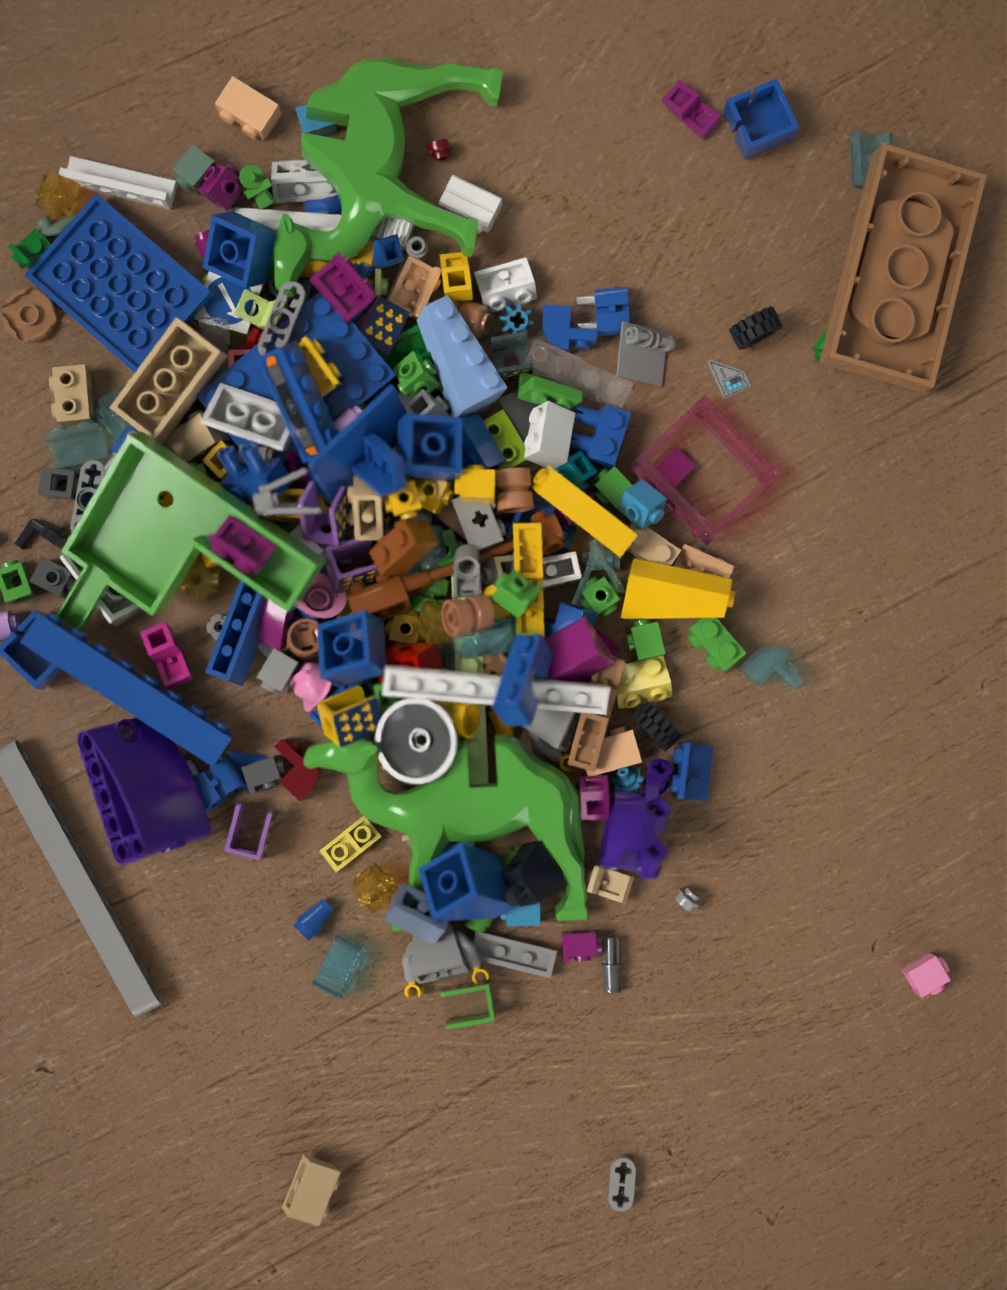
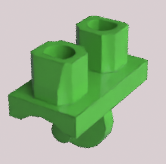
[239,164,275,210]

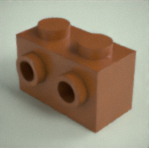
[369,518,439,575]

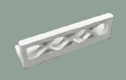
[58,156,178,210]
[271,160,338,203]
[235,207,341,232]

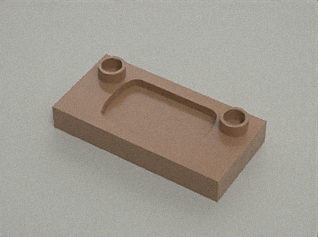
[819,143,987,393]

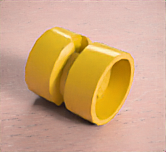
[433,700,480,738]

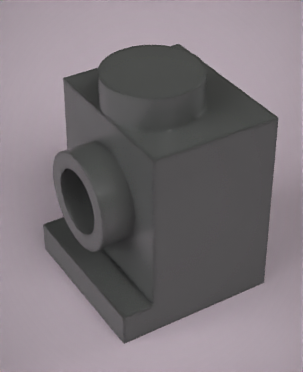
[38,467,80,501]
[242,755,287,794]

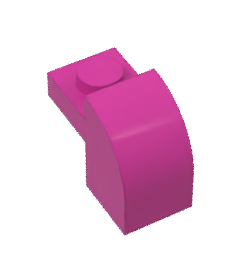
[140,621,193,690]

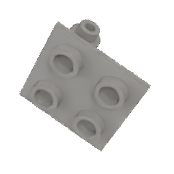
[616,321,676,387]

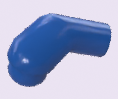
[305,195,342,215]

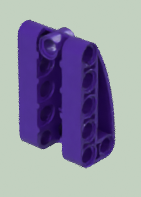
[77,717,211,865]

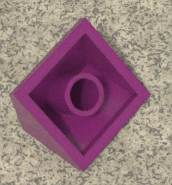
[544,617,616,682]

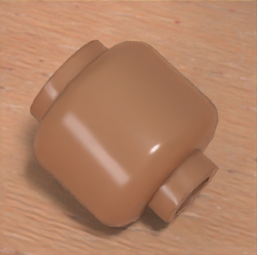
[457,301,493,340]

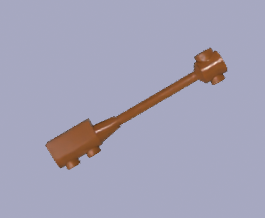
[346,511,564,621]

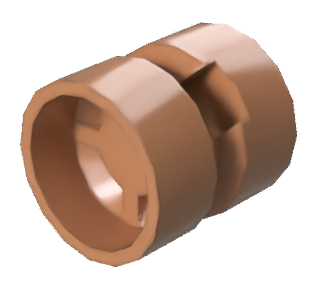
[495,468,534,513]
[441,595,494,637]
[286,619,319,662]

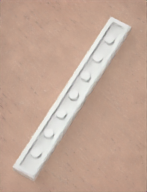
[382,665,611,715]

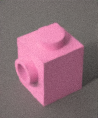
[902,953,951,998]

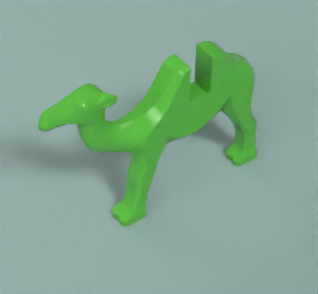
[272,56,503,297]
[303,735,588,931]

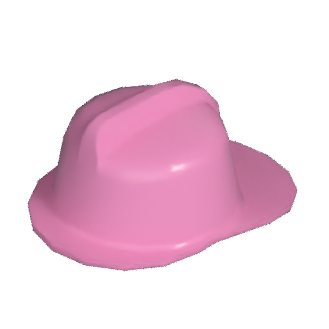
[297,572,347,619]
[290,662,332,713]

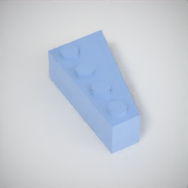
[417,295,507,419]

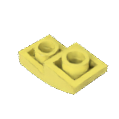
[319,816,382,873]

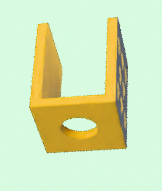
[316,685,381,748]

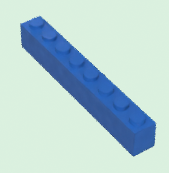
[20,611,233,767]

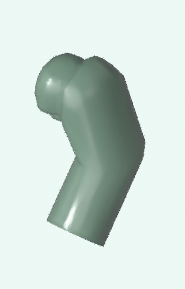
[38,212,77,236]

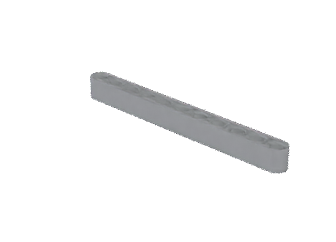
[0,740,163,1018]

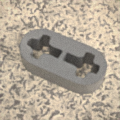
[608,1155,636,1212]

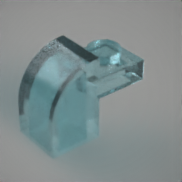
[737,646,804,690]

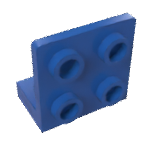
[669,742,714,801]

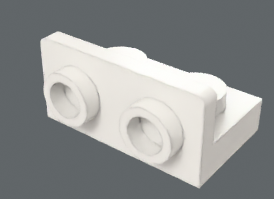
[474,258,537,313]

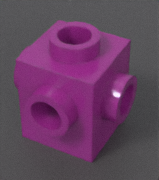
[198,164,244,211]

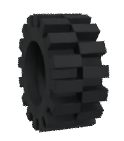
[729,306,783,350]
[631,701,682,752]

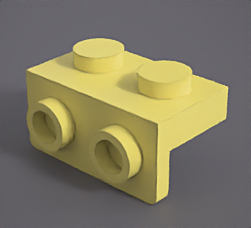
[616,655,672,709]

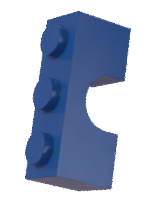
[492,635,553,726]

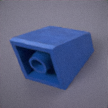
[419,844,517,921]

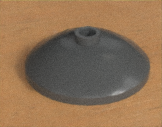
[375,698,458,784]

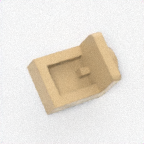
[587,865,634,904]

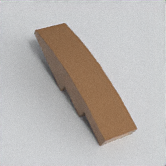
[568,657,626,772]

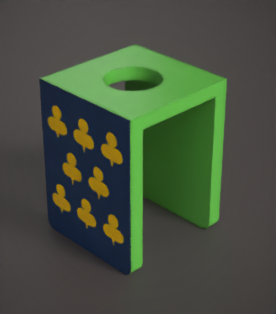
[440,979,495,1030]

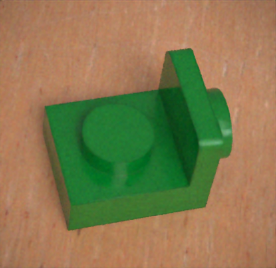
[8,228,51,269]

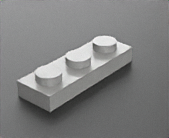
[473,931,557,978]

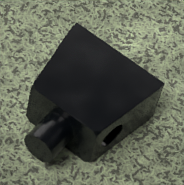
[502,840,567,907]

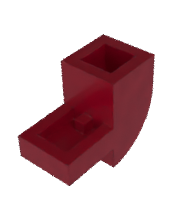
[274,739,321,801]

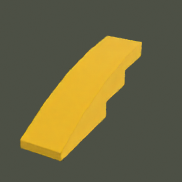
[513,523,544,639]

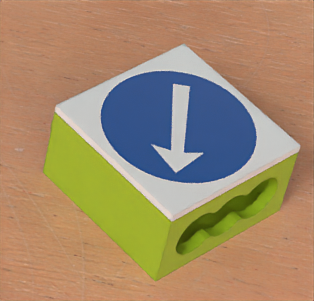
[194,271,267,340]

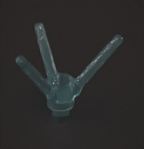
[572,539,626,605]

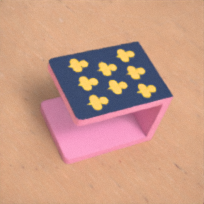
[355,295,410,355]

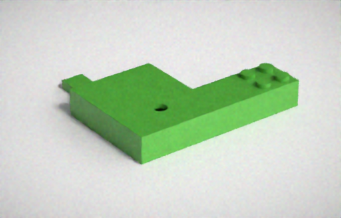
[57,432,327,631]

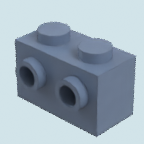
[383,883,449,944]

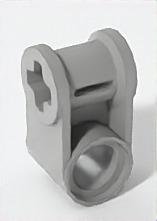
[453,545,481,599]

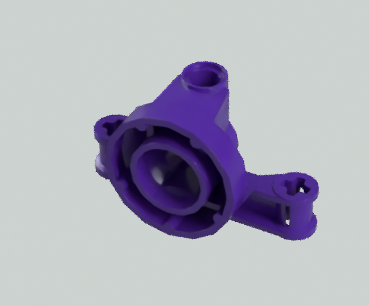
[599,759,673,880]

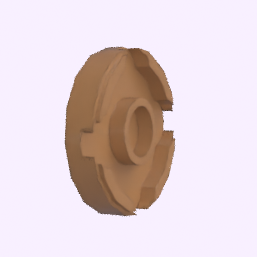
[2,288,58,343]

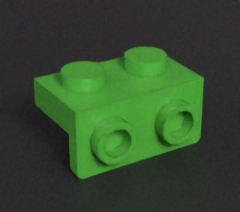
[518,372,583,410]

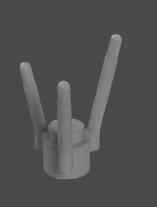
[253,468,322,516]

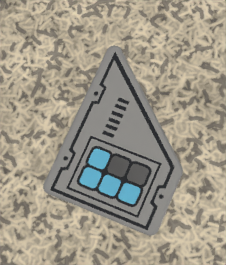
[708,360,751,398]

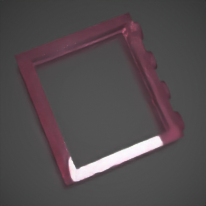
[630,395,781,546]

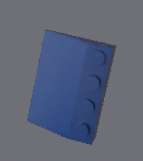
[309,385,407,506]

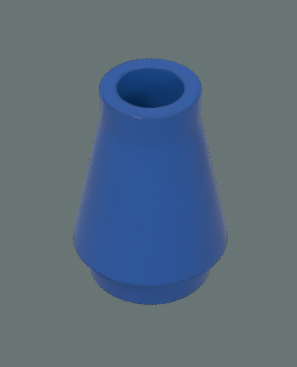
[293,899,334,941]

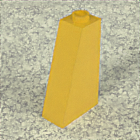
[532,465,638,557]
[621,558,736,619]

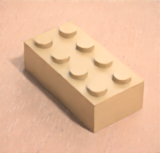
[110,317,228,445]

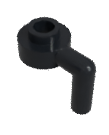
[14,518,68,550]

